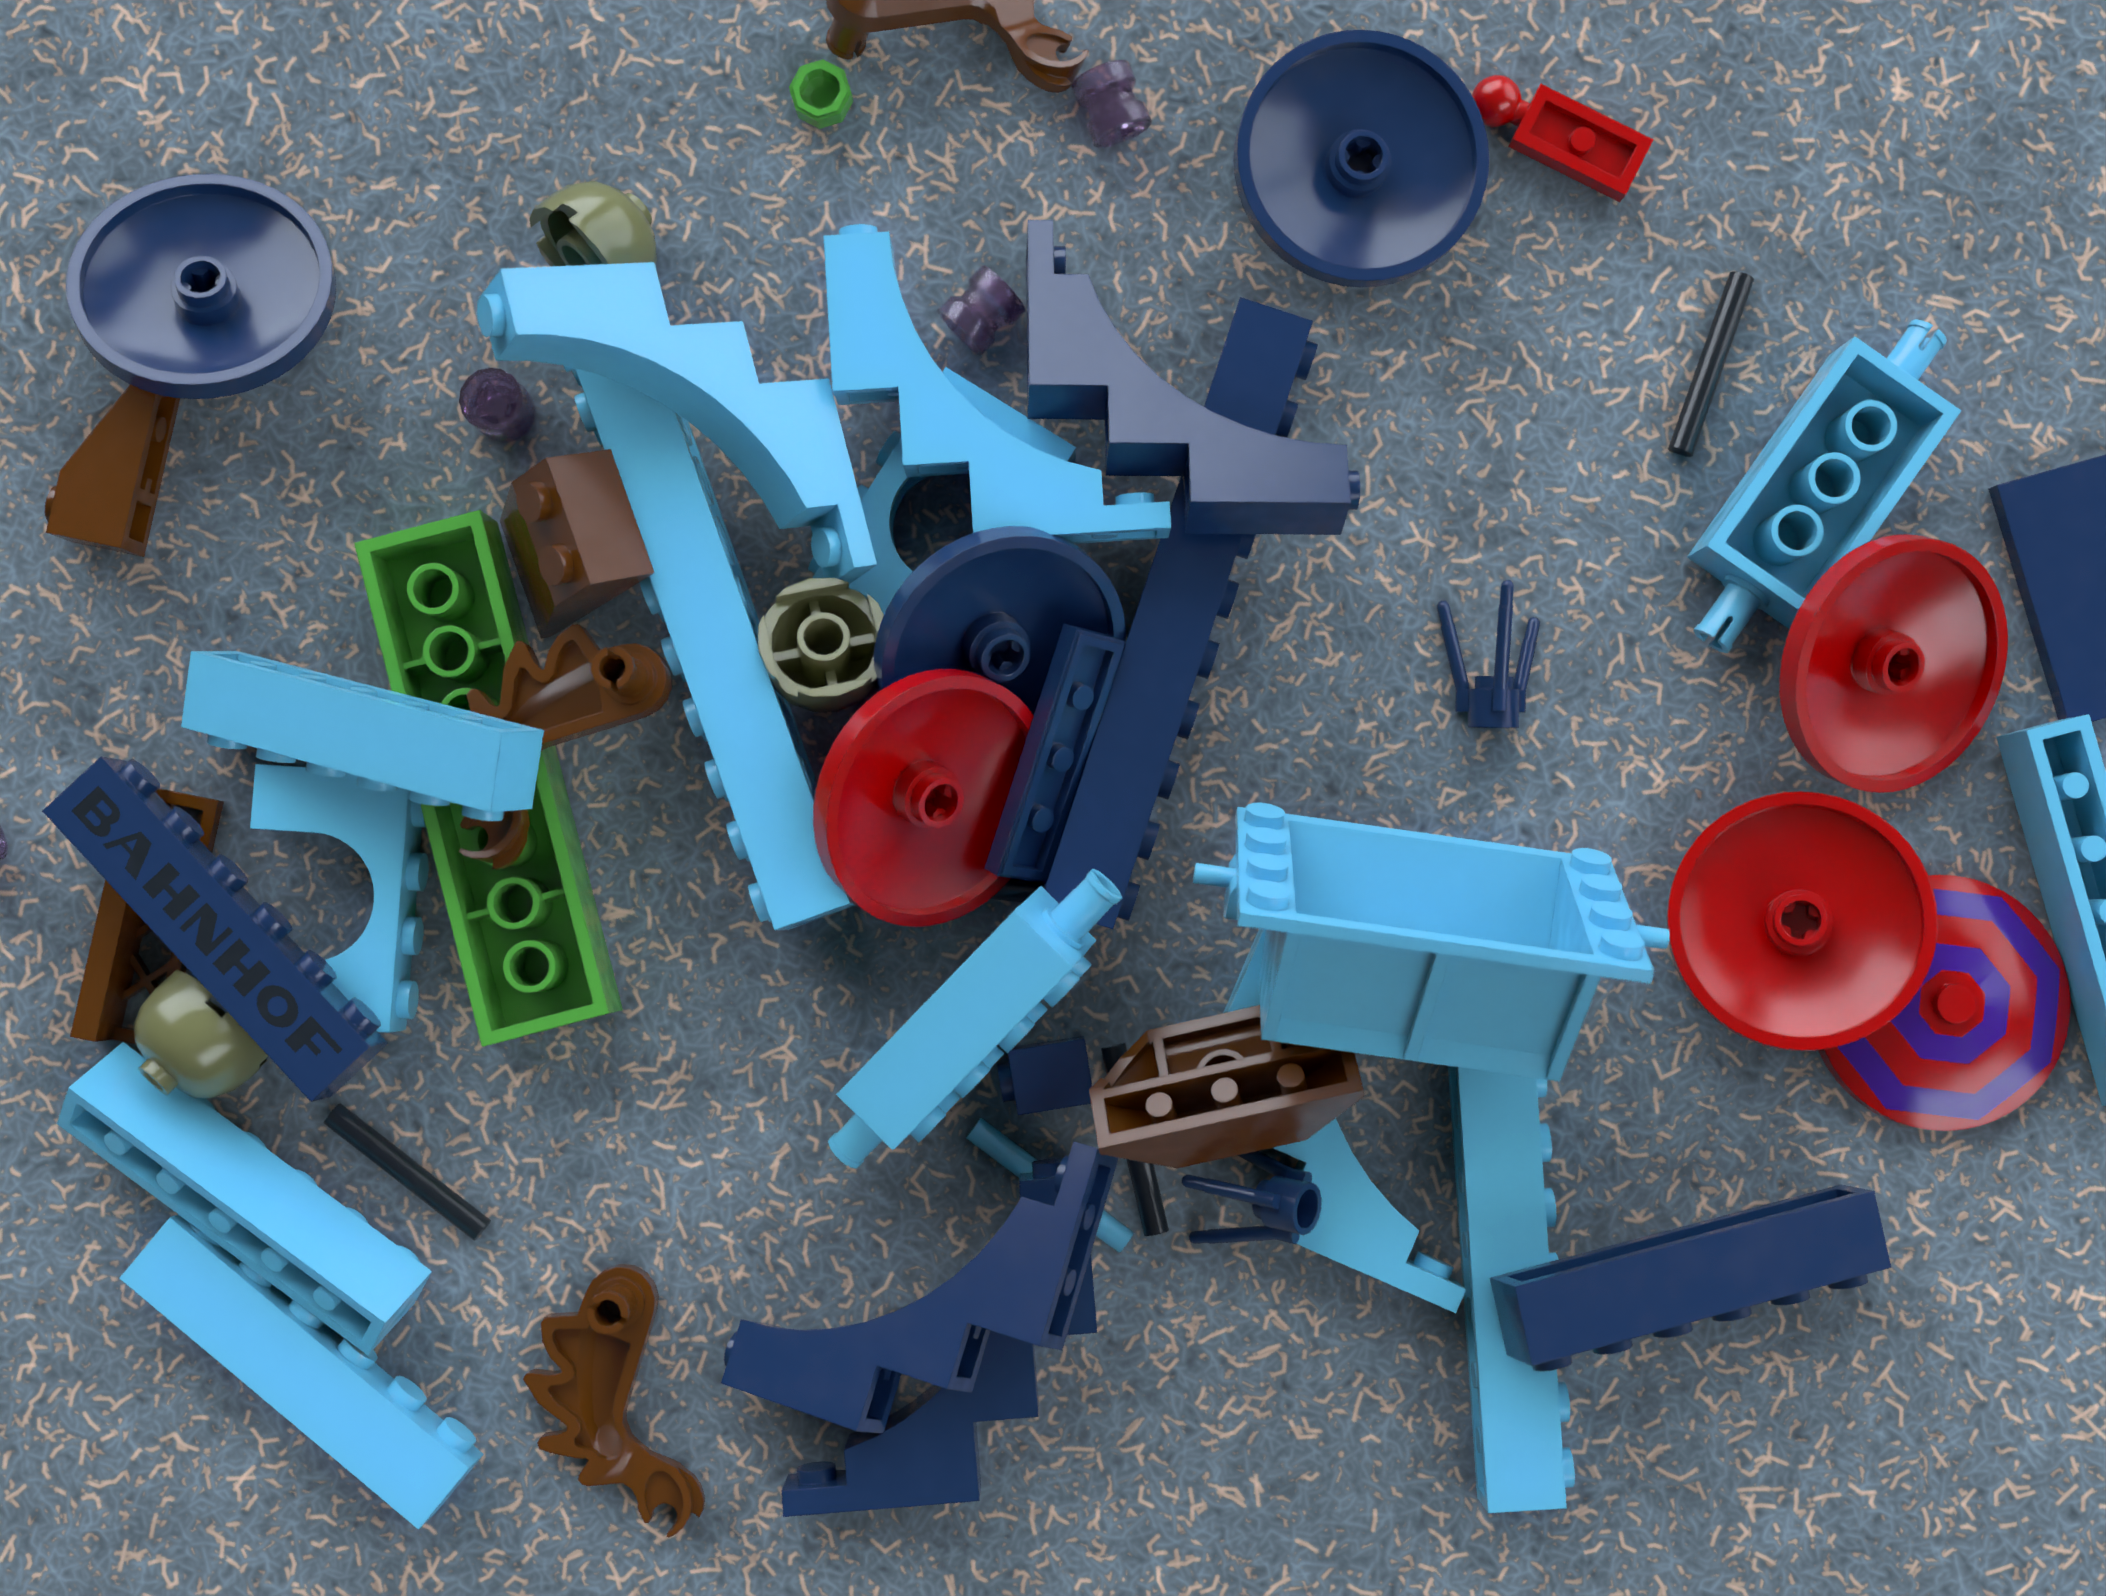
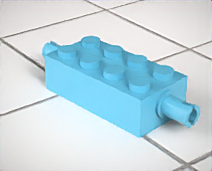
[1687,319,1961,653]
[828,869,1122,1169]

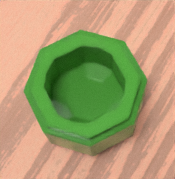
[789,59,853,129]

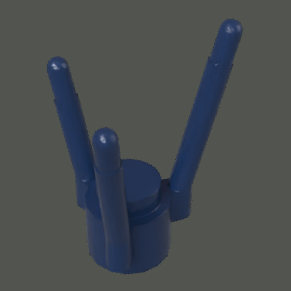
[1437,580,1540,728]
[1182,1151,1322,1244]

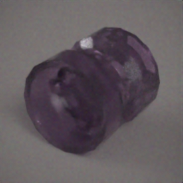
[1072,60,1152,148]
[937,265,1026,356]
[459,367,536,443]

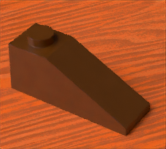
[45,385,180,557]

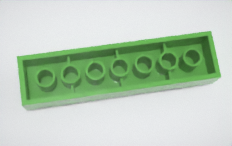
[354,510,623,1047]

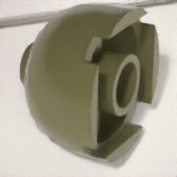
[529,181,657,267]
[758,578,884,712]
[134,970,268,1098]

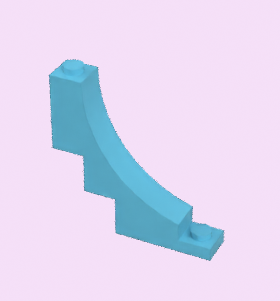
[824,224,1171,544]
[477,262,877,584]
[1223,929,1466,1313]

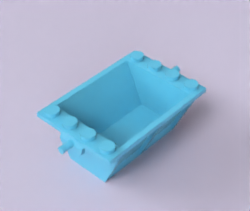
[1193,803,1670,1082]

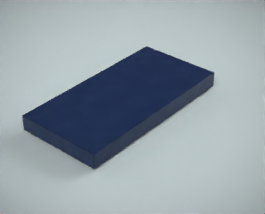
[1989,455,2106,722]

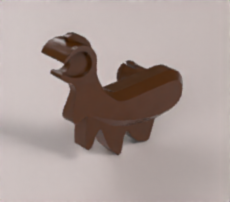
[826,0,1089,93]
[459,624,672,869]
[523,1264,705,1538]

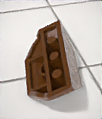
[1089,1005,1365,1168]

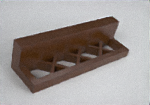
[70,788,224,1044]

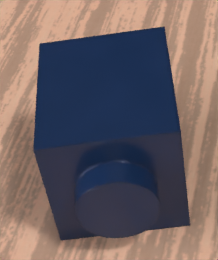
[997,1036,1092,1115]

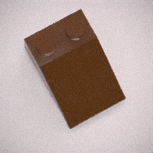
[500,449,654,639]

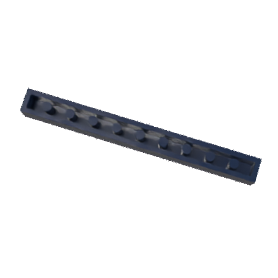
[1045,297,1318,930]

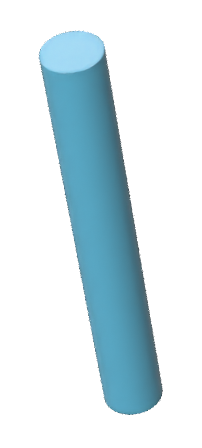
[966,1118,1134,1253]

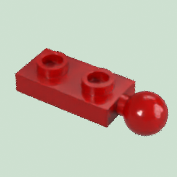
[1472,75,1654,202]

